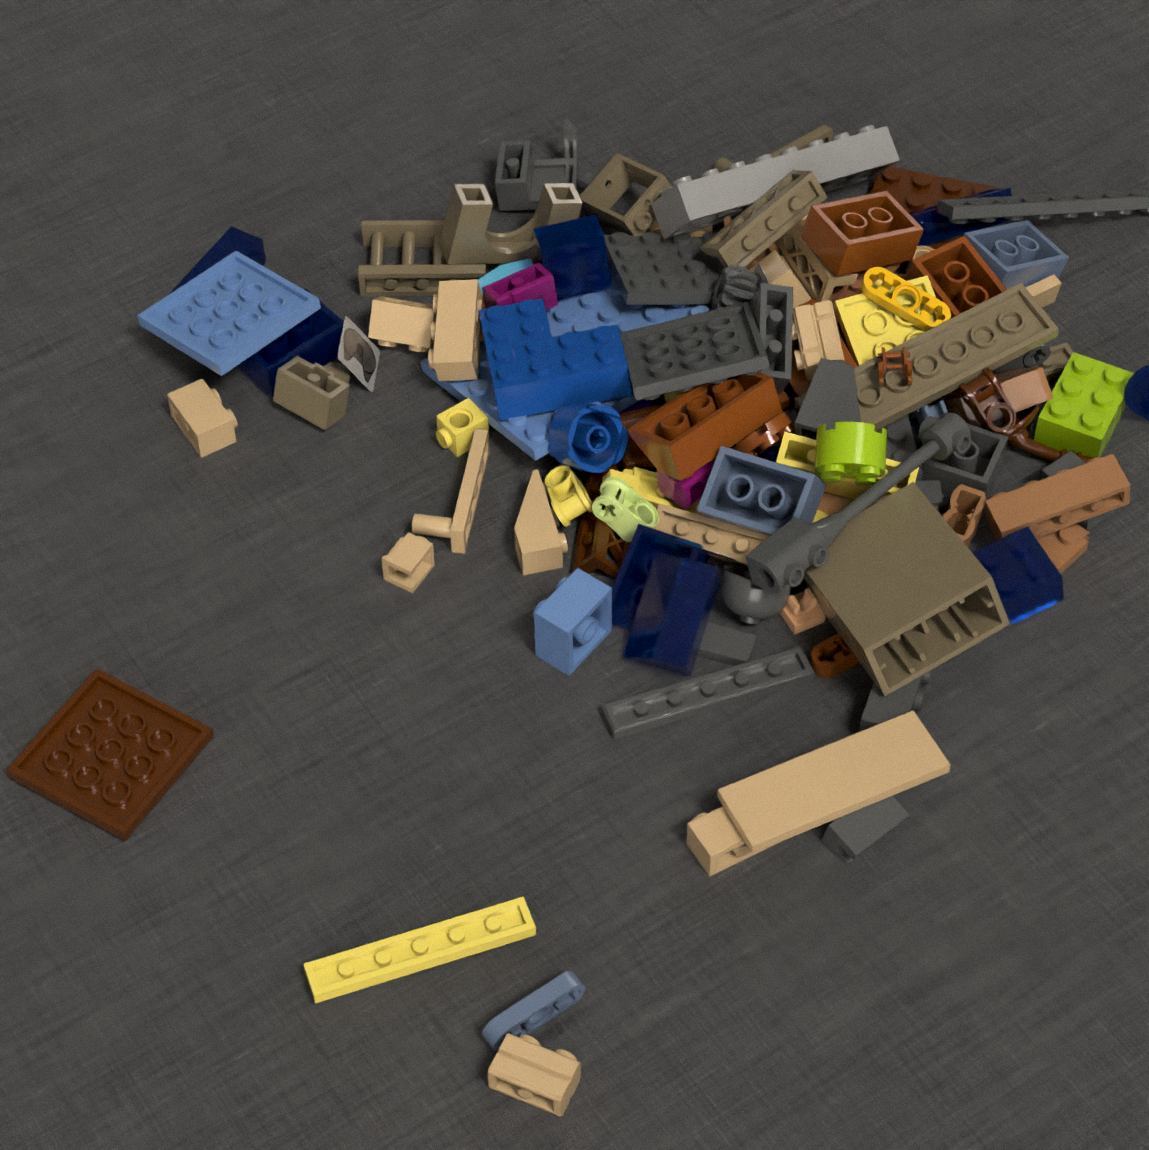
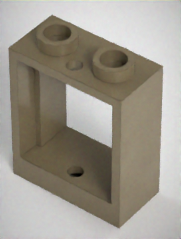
[580,153,672,236]

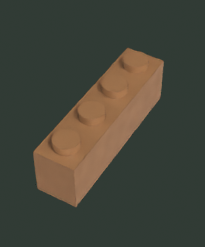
[985,454,1131,551]

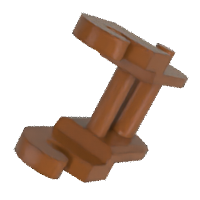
[877,346,912,386]

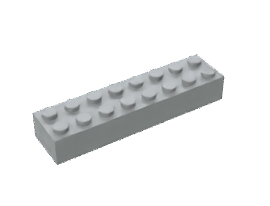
[651,125,900,239]

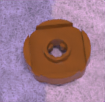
[732,411,795,457]

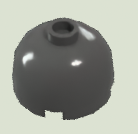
[721,564,792,624]

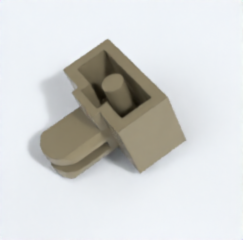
[273,356,350,430]

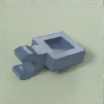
[908,400,948,445]

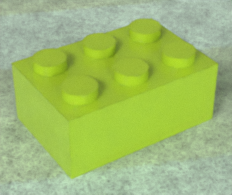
[1034,352,1136,458]

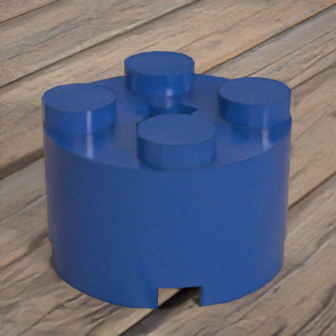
[548,402,628,473]

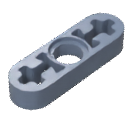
[482,971,586,1052]

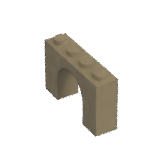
[439,183,583,265]

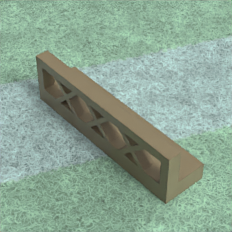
[701,170,828,268]

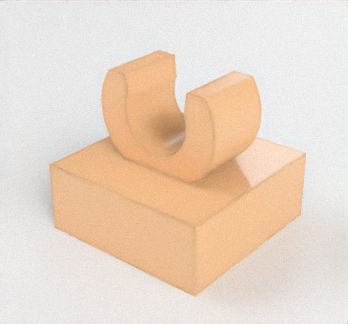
[780,588,826,635]

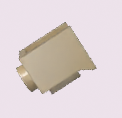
[381,532,435,593]

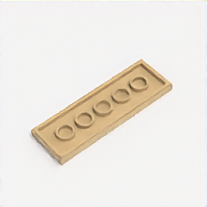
[717,710,950,853]

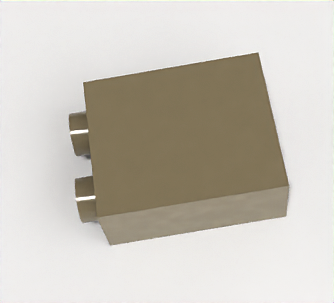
[803,482,1010,696]

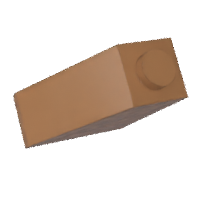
[945,367,1053,427]

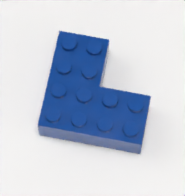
[479,298,632,421]

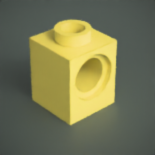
[435,398,489,457]

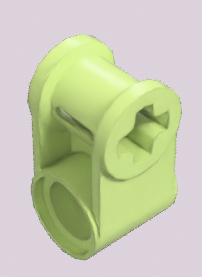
[592,477,659,542]

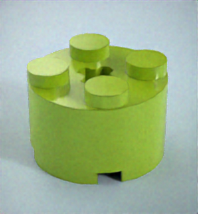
[815,422,887,486]

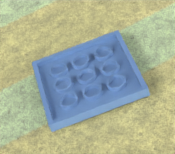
[137,251,321,376]

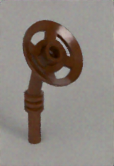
[998,405,1120,465]

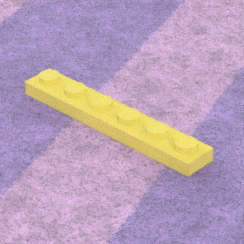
[303,897,536,1004]

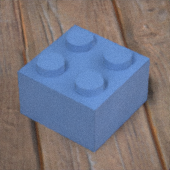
[533,568,612,676]

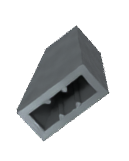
[795,358,861,440]

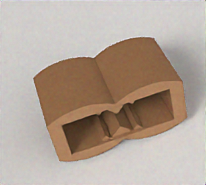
[942,484,986,548]

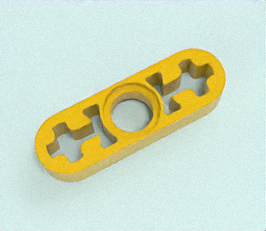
[861,267,951,332]

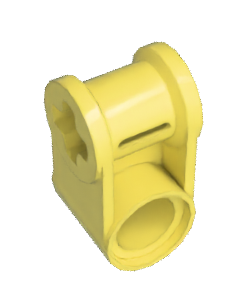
[545,465,593,527]

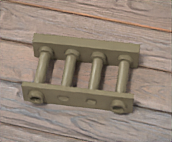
[358,220,487,297]

